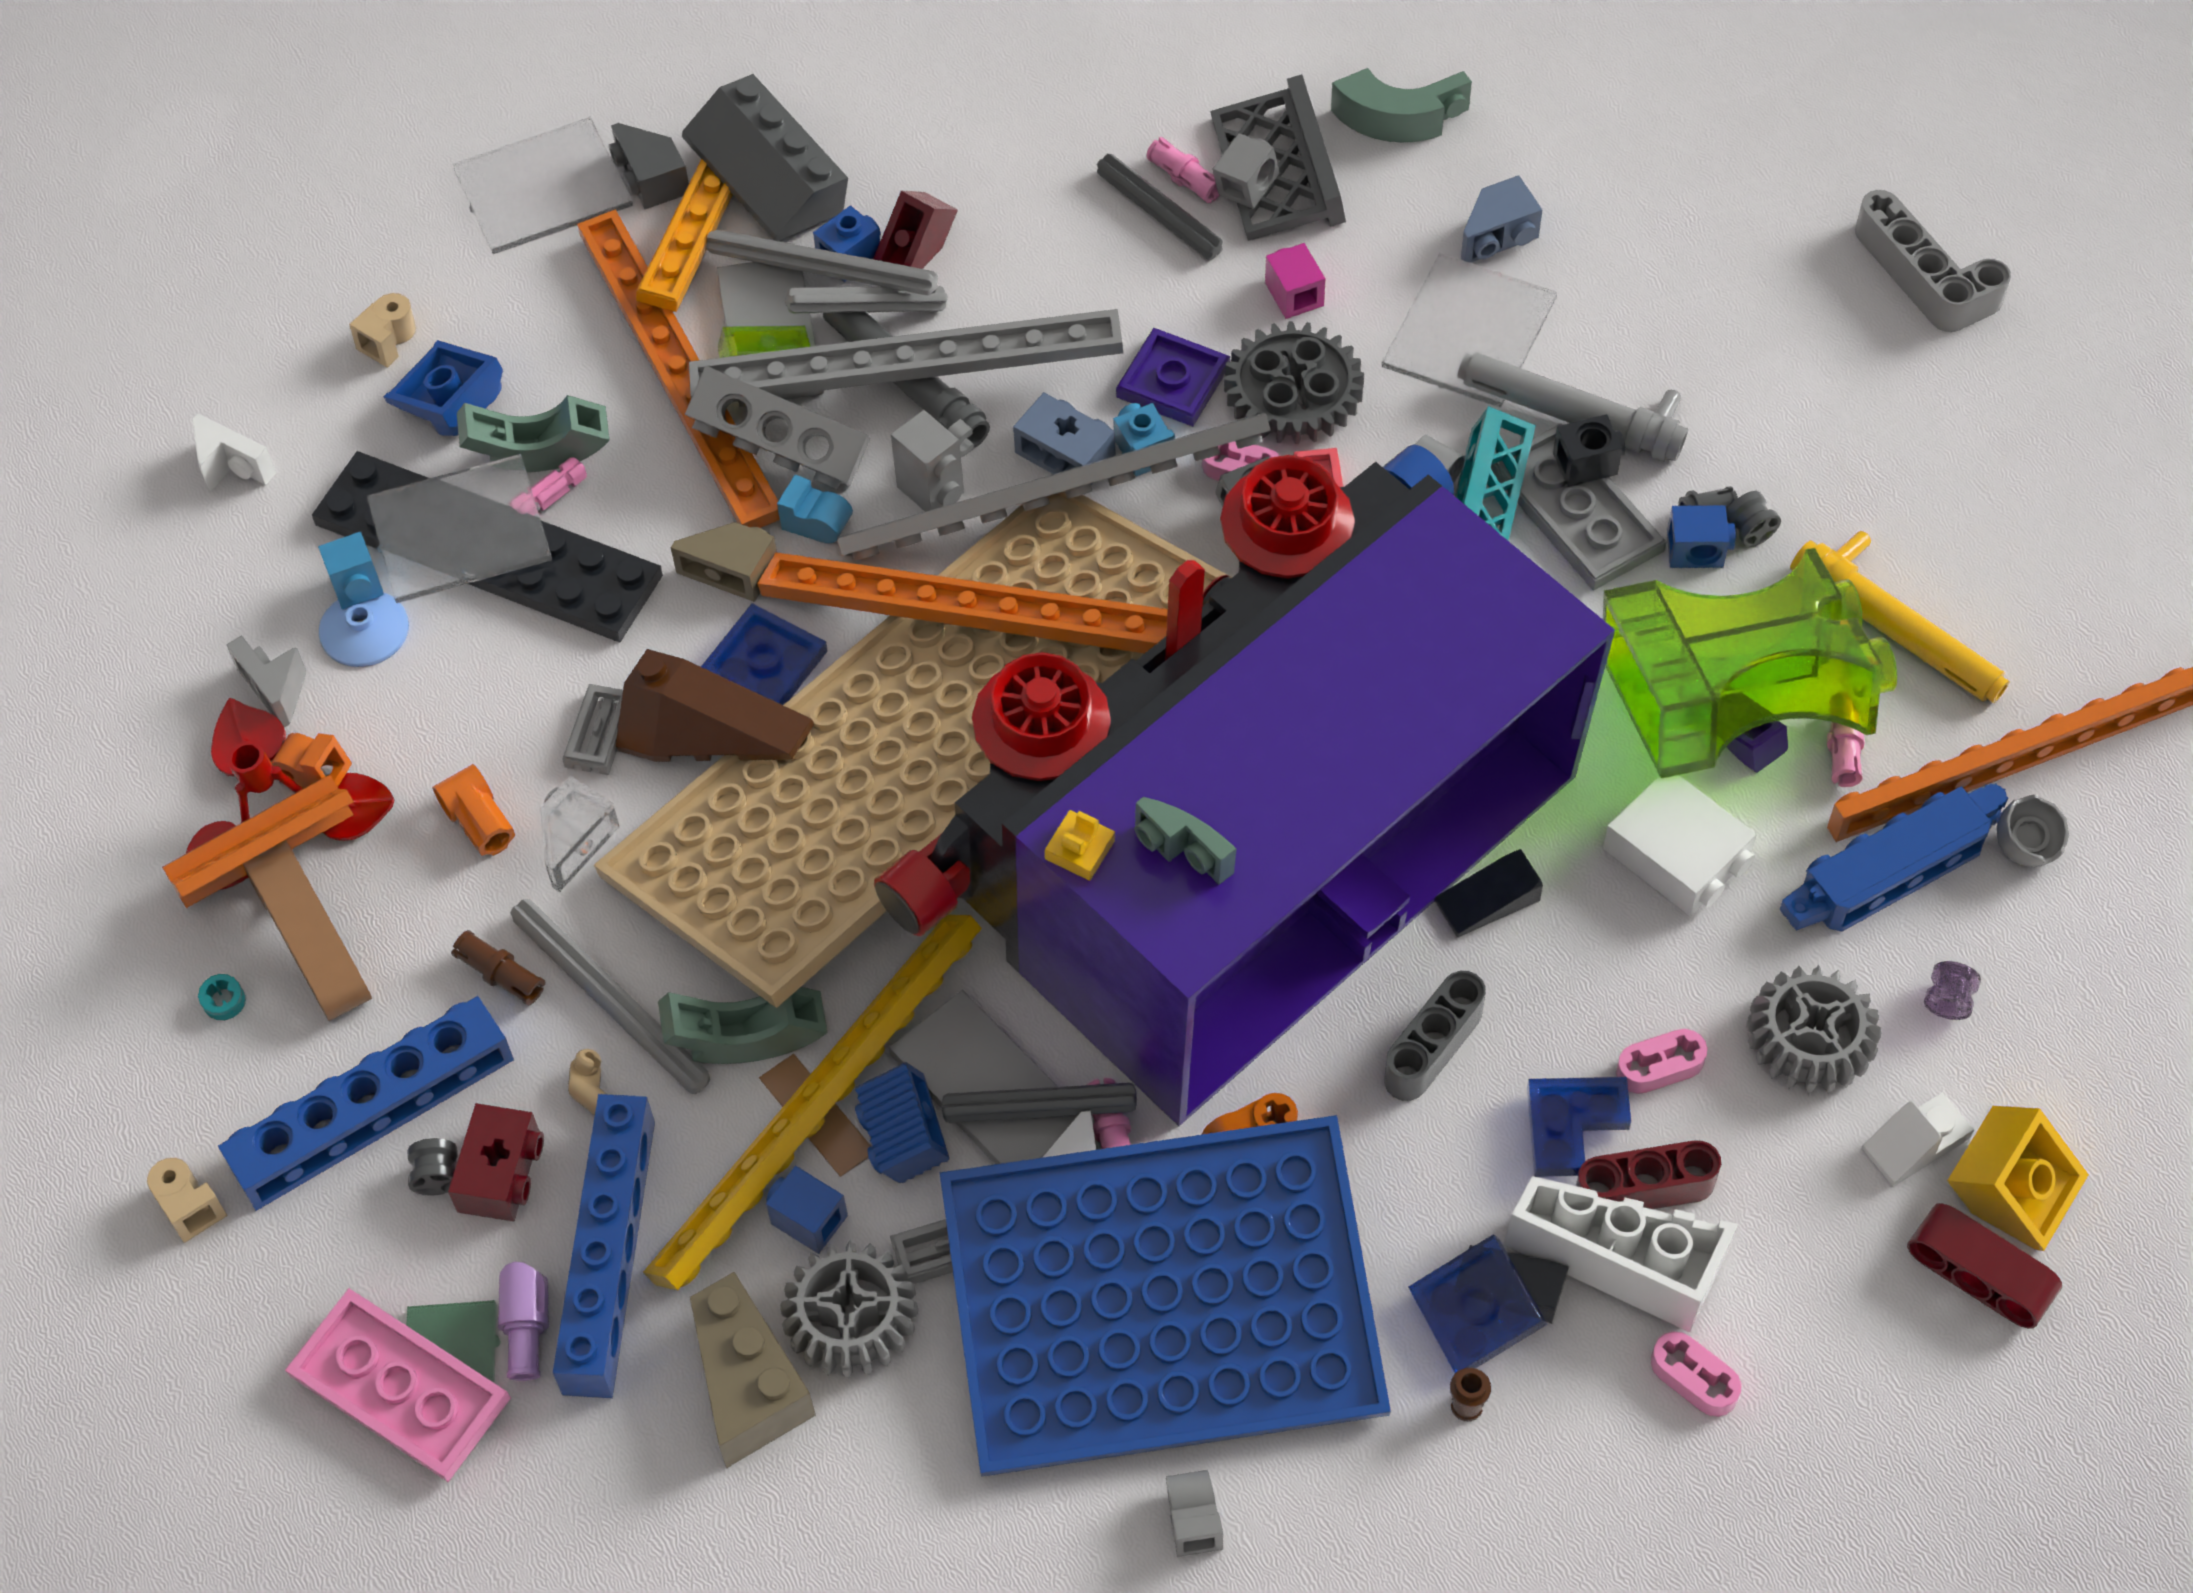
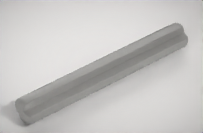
[785,286,947,313]

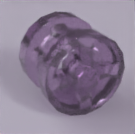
[1923,961,1981,1020]

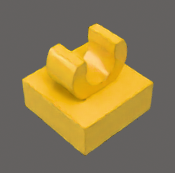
[1045,810,1115,881]

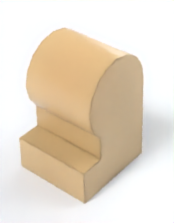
[349,293,416,368]
[147,1158,227,1243]

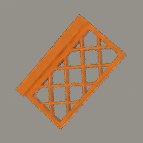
[162,775,354,908]

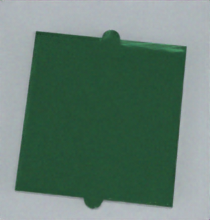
[406,1300,501,1382]

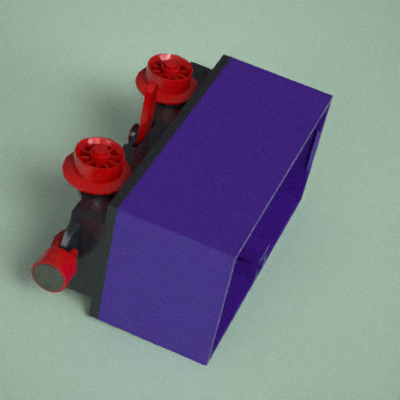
[873,444,1615,1126]

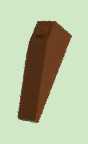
[616,649,814,762]

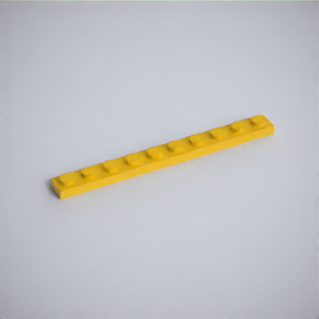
[643,915,982,1291]

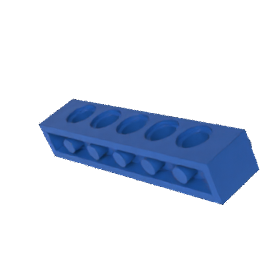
[218,996,514,1211]
[553,1094,655,1399]

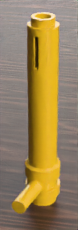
[1790,531,2010,703]

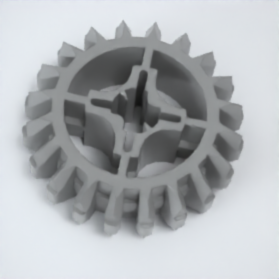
[1746,965,1881,1094]
[780,1240,918,1379]

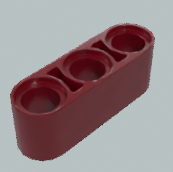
[1576,1140,1722,1209]
[1907,1203,2062,1329]

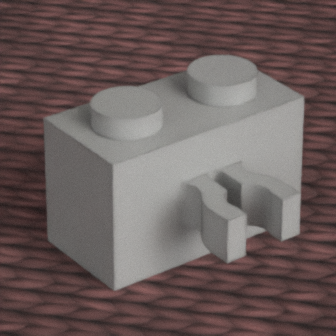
[890,409,974,512]

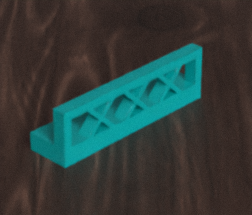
[1455,406,1536,541]

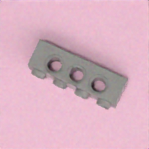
[685,366,870,489]

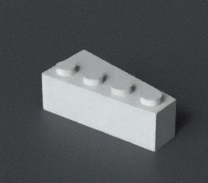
[1503,1176,1738,1332]

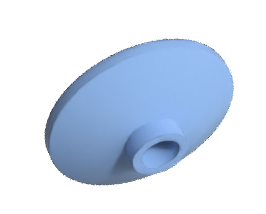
[319,593,409,667]

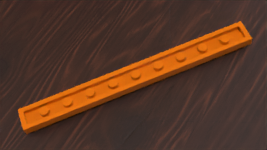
[577,209,780,528]
[757,552,1168,654]
[1827,667,2193,842]

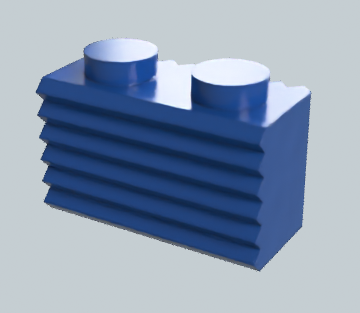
[855,1062,950,1183]

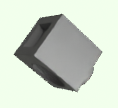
[1212,133,1280,209]

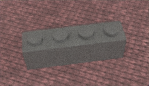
[682,74,848,241]

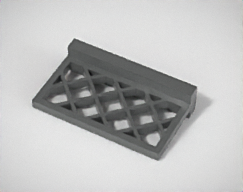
[1210,74,1346,241]

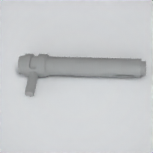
[1457,352,1688,462]

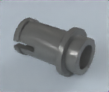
[1678,486,1738,510]

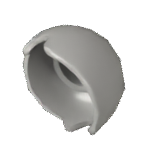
[1996,794,2069,867]

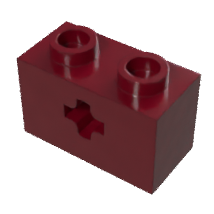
[448,1103,544,1222]

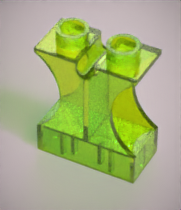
[1603,548,1897,779]

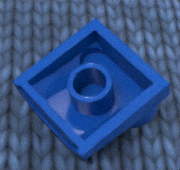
[383,340,503,436]

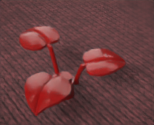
[186,698,395,890]

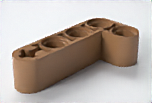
[243,840,372,1021]

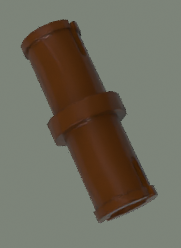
[451,930,546,1006]

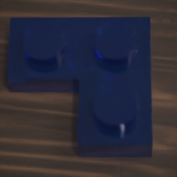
[1527,1077,1631,1177]

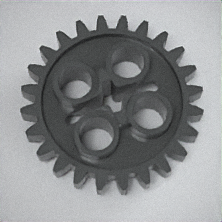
[1224,321,1364,444]

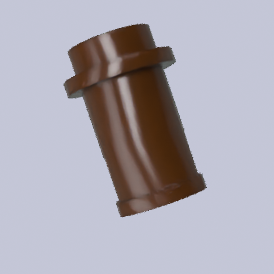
[1450,1368,1491,1422]

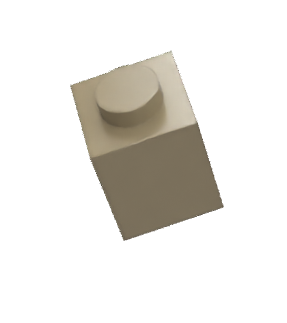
[670,522,777,602]

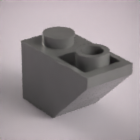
[609,123,689,209]

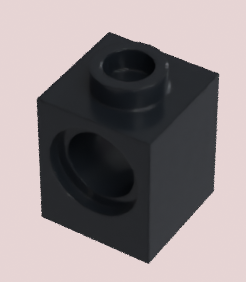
[1553,414,1626,487]

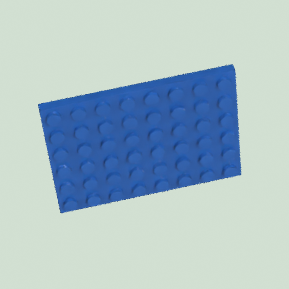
[939,1115,1391,1477]

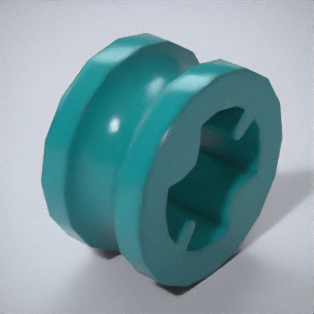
[198,974,246,1021]

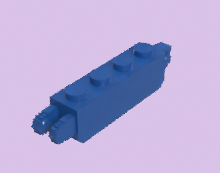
[1780,783,2008,932]

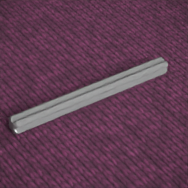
[706,230,938,296]
[510,899,710,1094]

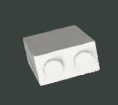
[1603,767,1757,917]

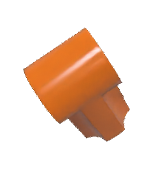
[432,764,515,856]

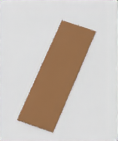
[759,1053,871,1177]

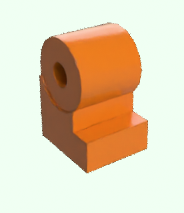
[271,733,352,788]

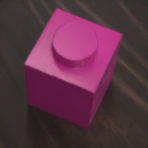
[1265,243,1326,319]

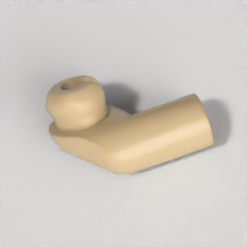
[568,1049,607,1115]

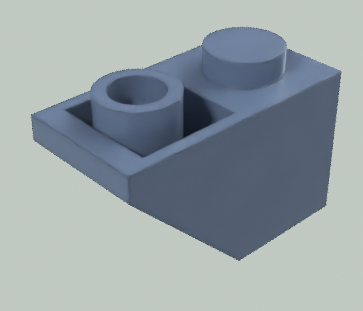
[1461,175,1542,265]

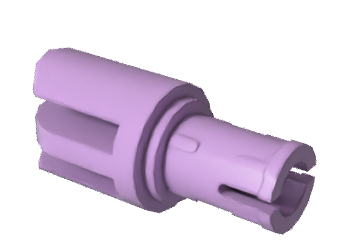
[498,1262,549,1381]

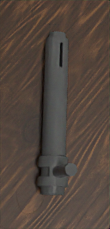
[823,312,990,448]

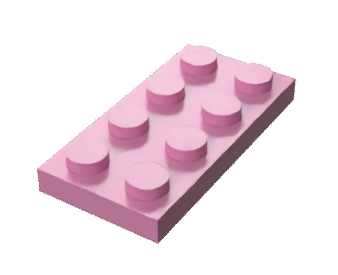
[285,1288,511,1482]

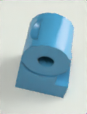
[777,475,853,543]

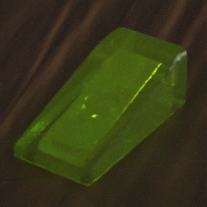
[718,325,811,358]

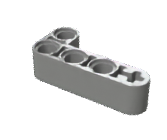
[1855,190,2011,332]

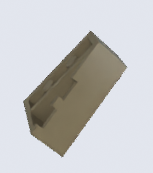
[690,1272,816,1468]

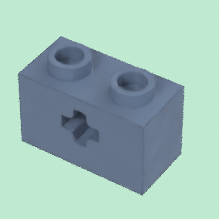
[1013,392,1116,485]

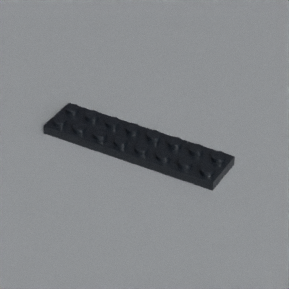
[312,451,663,643]

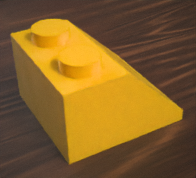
[1947,1106,2089,1251]

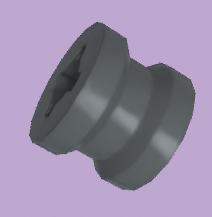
[1726,491,1781,547]
[407,1138,458,1196]

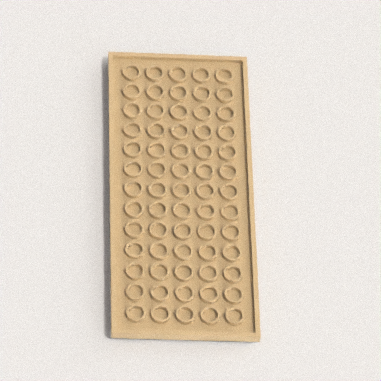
[594,491,1232,1008]

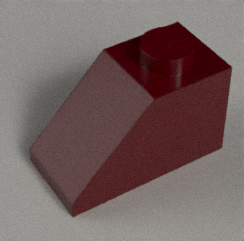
[873,191,958,269]

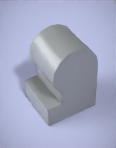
[1166,1470,1223,1557]

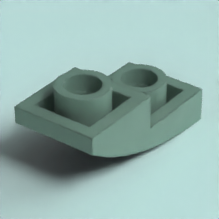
[1134,797,1236,885]

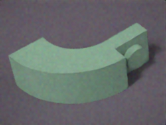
[1331,68,1472,143]
[457,395,610,473]
[658,987,828,1064]

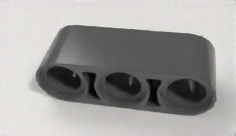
[1384,970,1486,1101]

